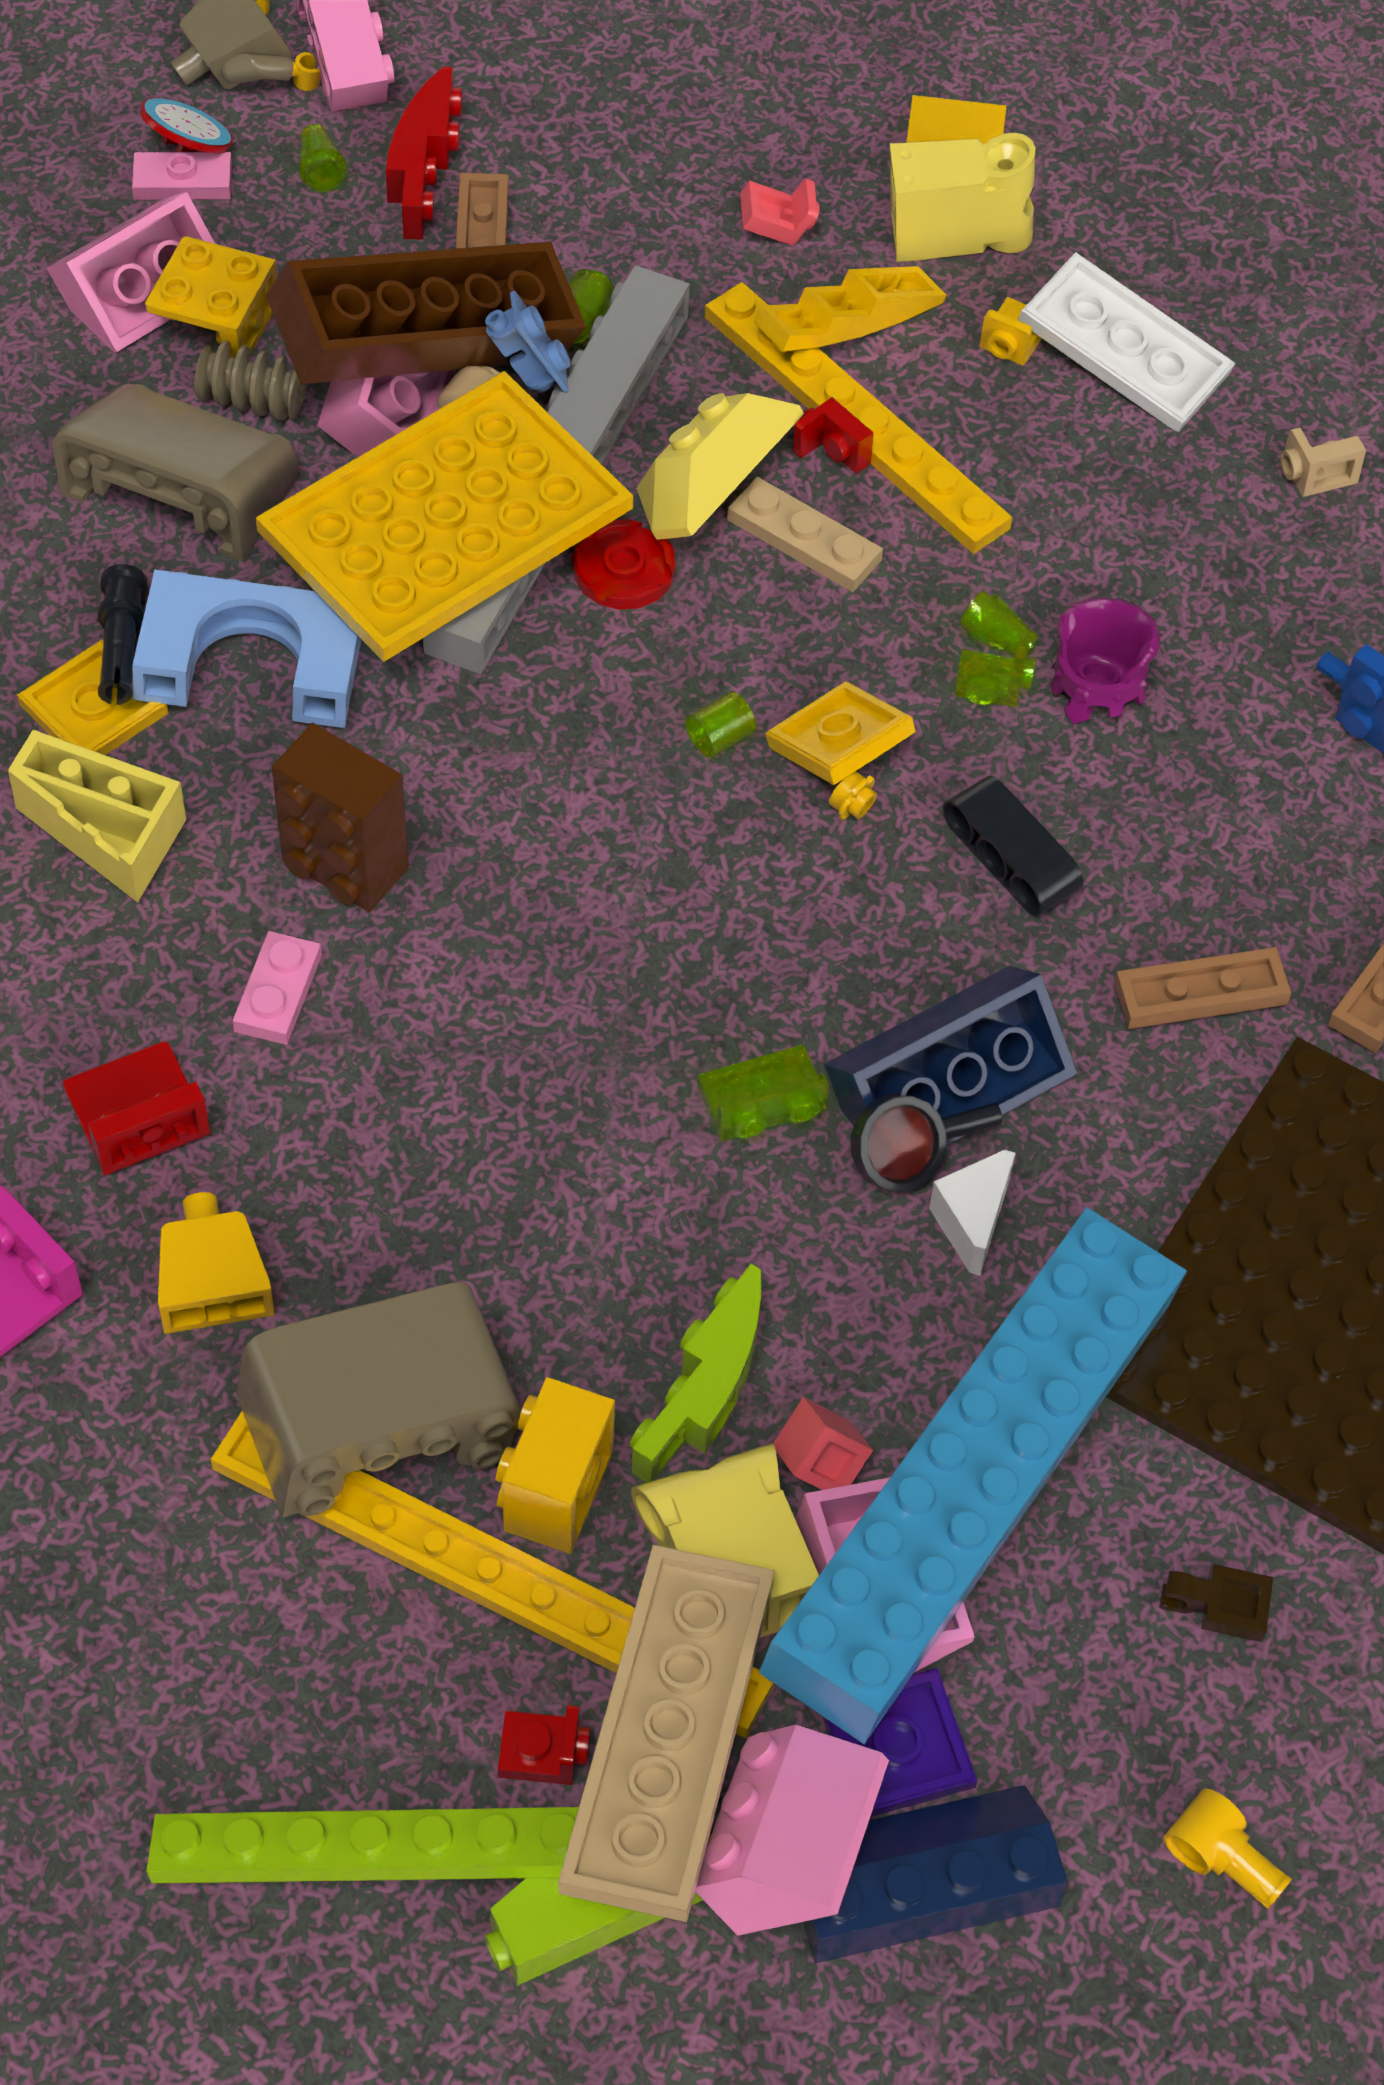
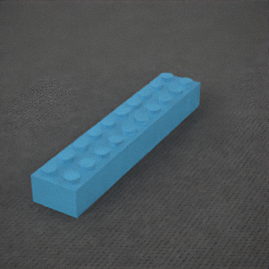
[759,1207,1187,1744]

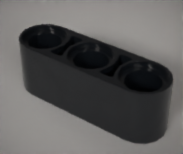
[943,775,1083,917]

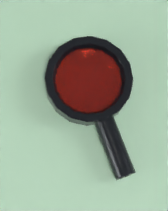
[851,1094,1002,1192]

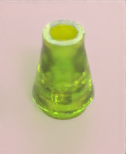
[299,124,347,192]
[959,590,1040,661]

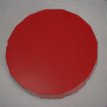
[573,519,676,610]

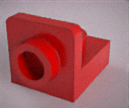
[793,397,874,474]
[498,1705,591,1785]

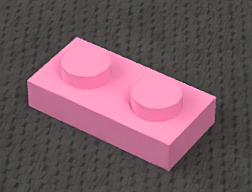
[233,931,322,1045]

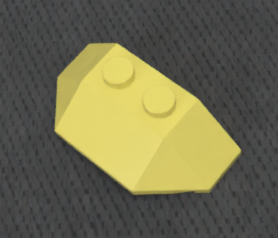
[636,393,804,540]

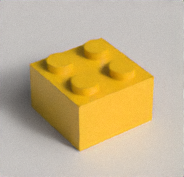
[495,1377,615,1554]

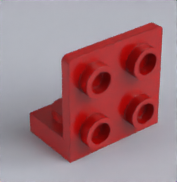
[63,1041,211,1176]

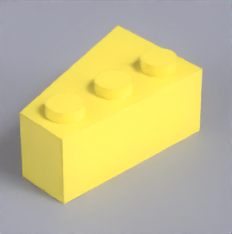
[8,730,186,903]

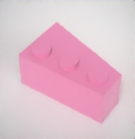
[297,0,395,112]

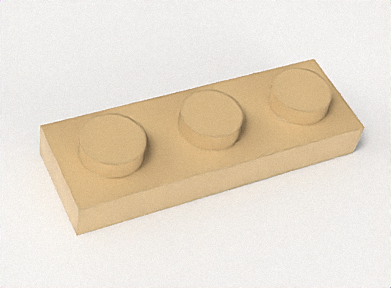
[727,477,883,592]

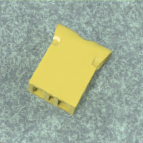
[890,133,1036,262]
[631,1443,819,1637]

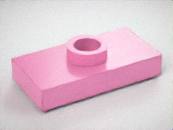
[132,152,232,200]

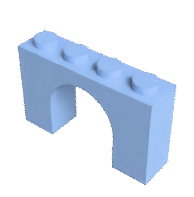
[132,569,361,728]

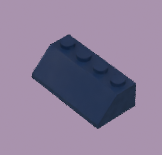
[824,966,1078,1175]
[804,1785,1068,1964]

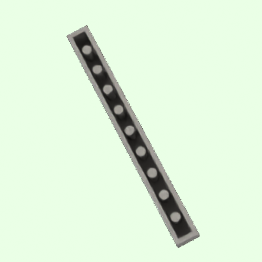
[423,265,690,674]

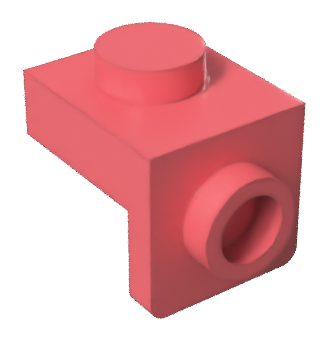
[740,178,820,245]

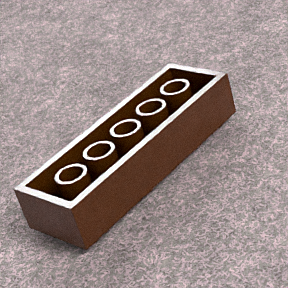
[266,242,586,384]

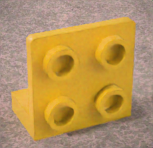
[145,236,277,358]

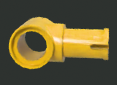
[1163,1788,1292,1910]

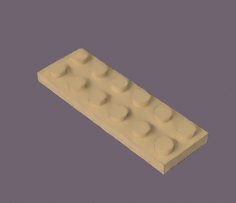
[558,1545,775,1922]

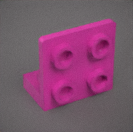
[0,1185,83,1357]

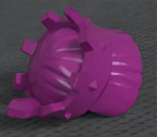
[1050,597,1160,724]

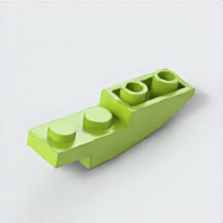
[629,1263,761,1482]

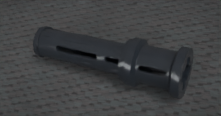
[97,564,148,705]

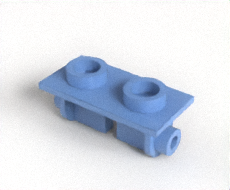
[485,290,571,393]

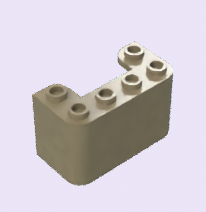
[236,1282,521,1518]

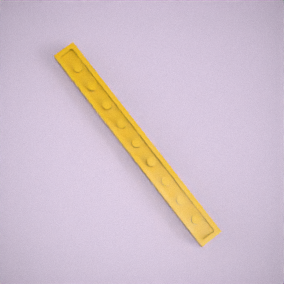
[210,1412,775,1739]

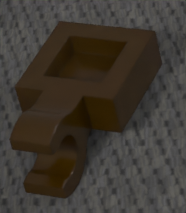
[1159,1564,1273,1642]

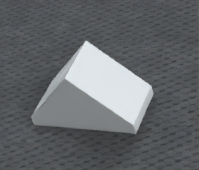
[929,1150,1015,1275]

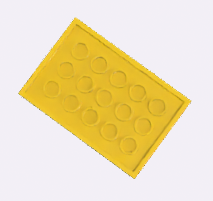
[256,371,633,662]

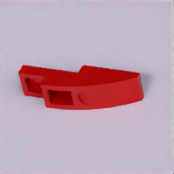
[385,67,462,240]

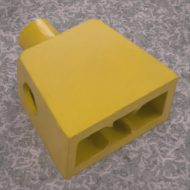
[158,1192,275,1334]

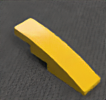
[754,266,947,352]

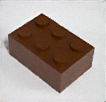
[272,722,409,913]

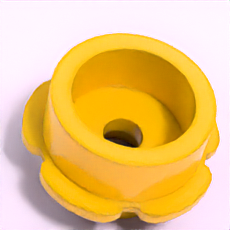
[829,771,877,820]

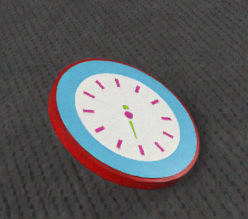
[140,98,233,153]

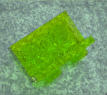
[697,1044,829,1141]

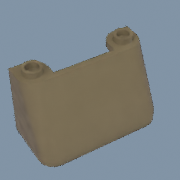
[52,384,299,562]

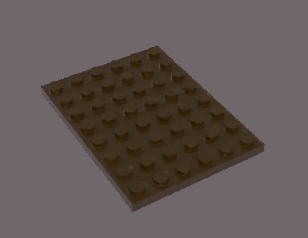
[1106,1037,1384,1554]

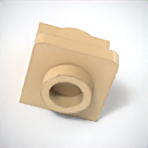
[1280,427,1366,497]

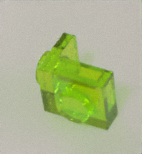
[955,636,1036,708]

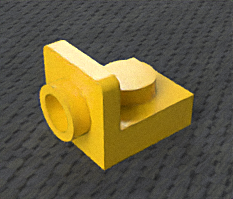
[980,297,1042,366]

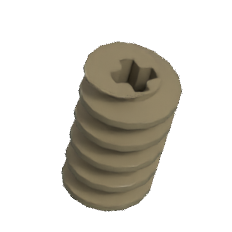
[194,340,307,421]

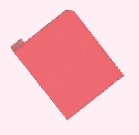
[774,1397,873,1490]

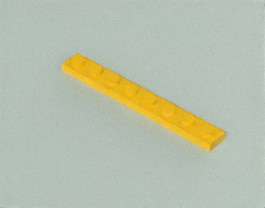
[705,282,1012,554]

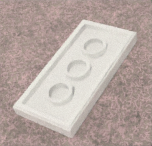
[1018,252,1235,432]

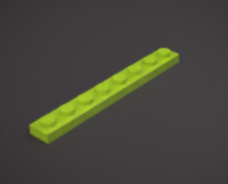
[146,1807,579,1884]

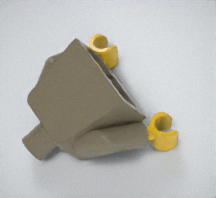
[171,0,321,91]

